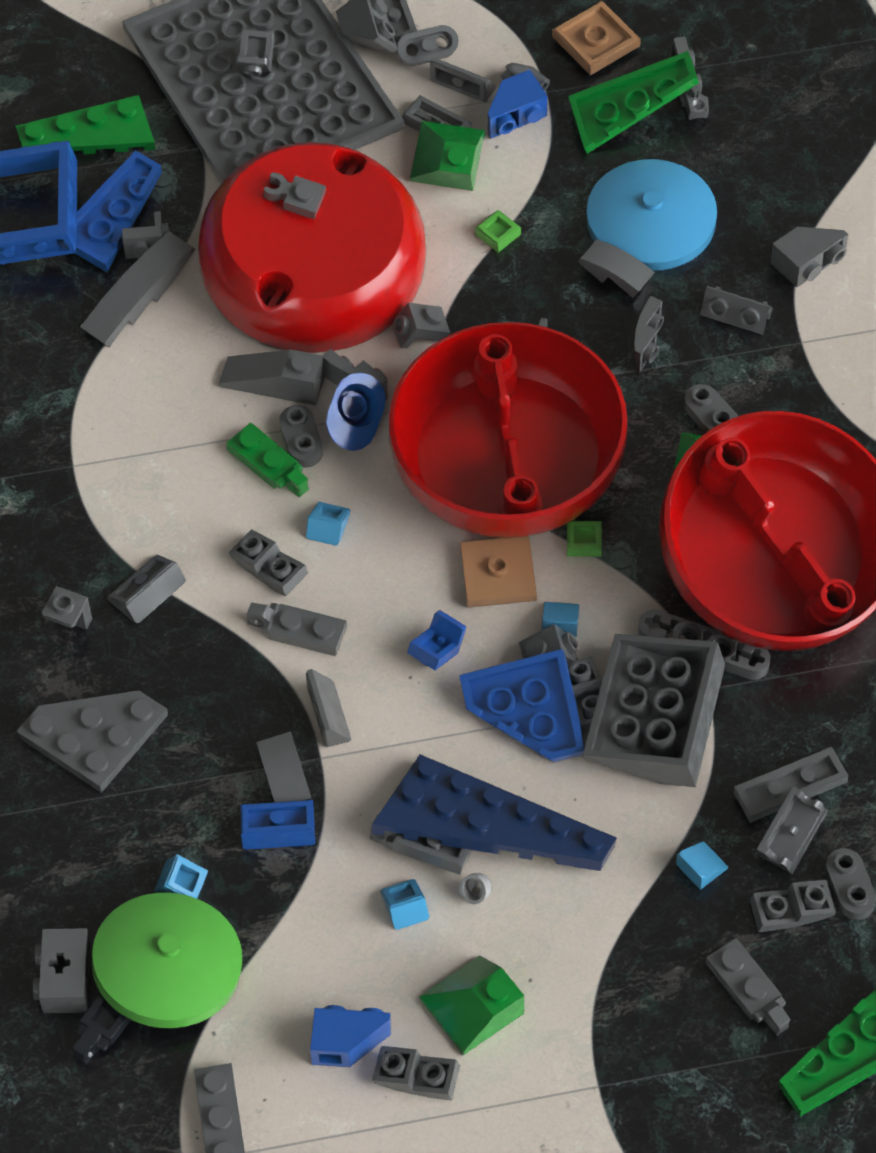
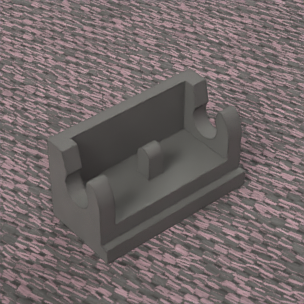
[757,786,828,874]

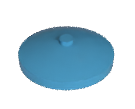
[587,159,717,271]

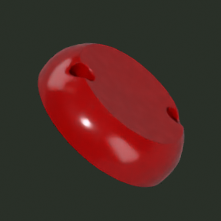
[198,142,426,353]
[389,322,628,538]
[659,411,876,651]

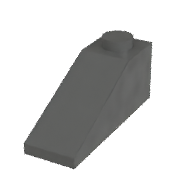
[219,349,324,406]

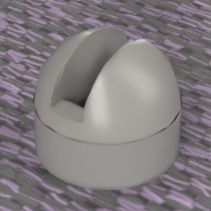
[459,873,492,904]

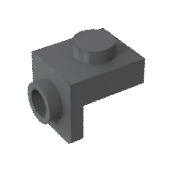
[235,29,275,76]
[122,211,169,259]
[393,302,450,348]
[42,586,93,630]
[519,624,579,663]

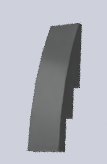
[80,231,196,347]

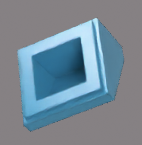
[306,502,351,546]
[542,602,579,637]
[676,841,728,890]
[154,854,208,898]
[380,879,429,930]

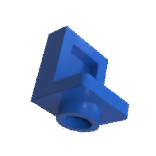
[407,610,466,671]

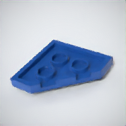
[459,649,585,762]

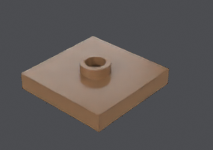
[552,1,640,75]
[460,536,537,607]

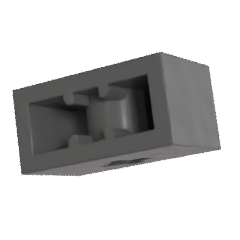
[33,928,91,1013]

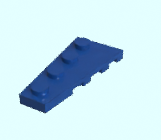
[58,150,162,272]

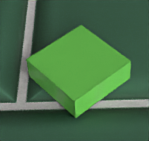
[475,210,521,253]
[567,521,602,557]

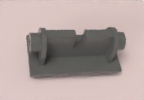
[700,286,773,335]

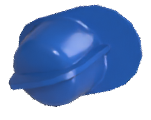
[326,372,386,451]

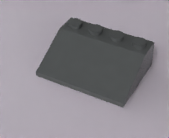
[583,633,725,787]

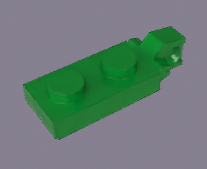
[226,422,309,498]

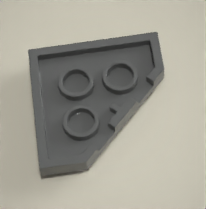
[16,691,168,793]

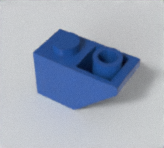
[487,70,547,139]
[310,1005,391,1067]

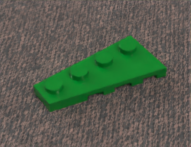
[568,51,699,154]
[16,95,156,154]
[779,987,876,1117]

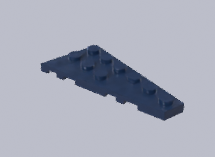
[371,754,617,871]

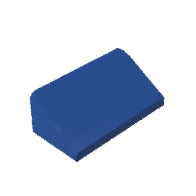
[240,800,316,850]

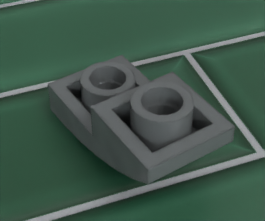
[578,240,655,298]
[633,296,664,373]
[322,349,388,400]
[229,529,308,596]
[567,656,602,734]
[256,731,312,802]
[749,880,836,932]
[372,1046,460,1101]

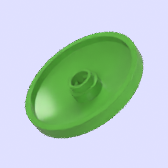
[92,893,242,1028]

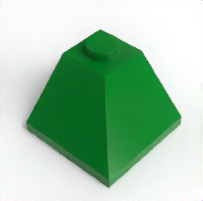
[410,121,485,191]
[419,955,524,1055]

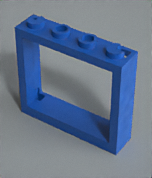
[0,141,77,265]

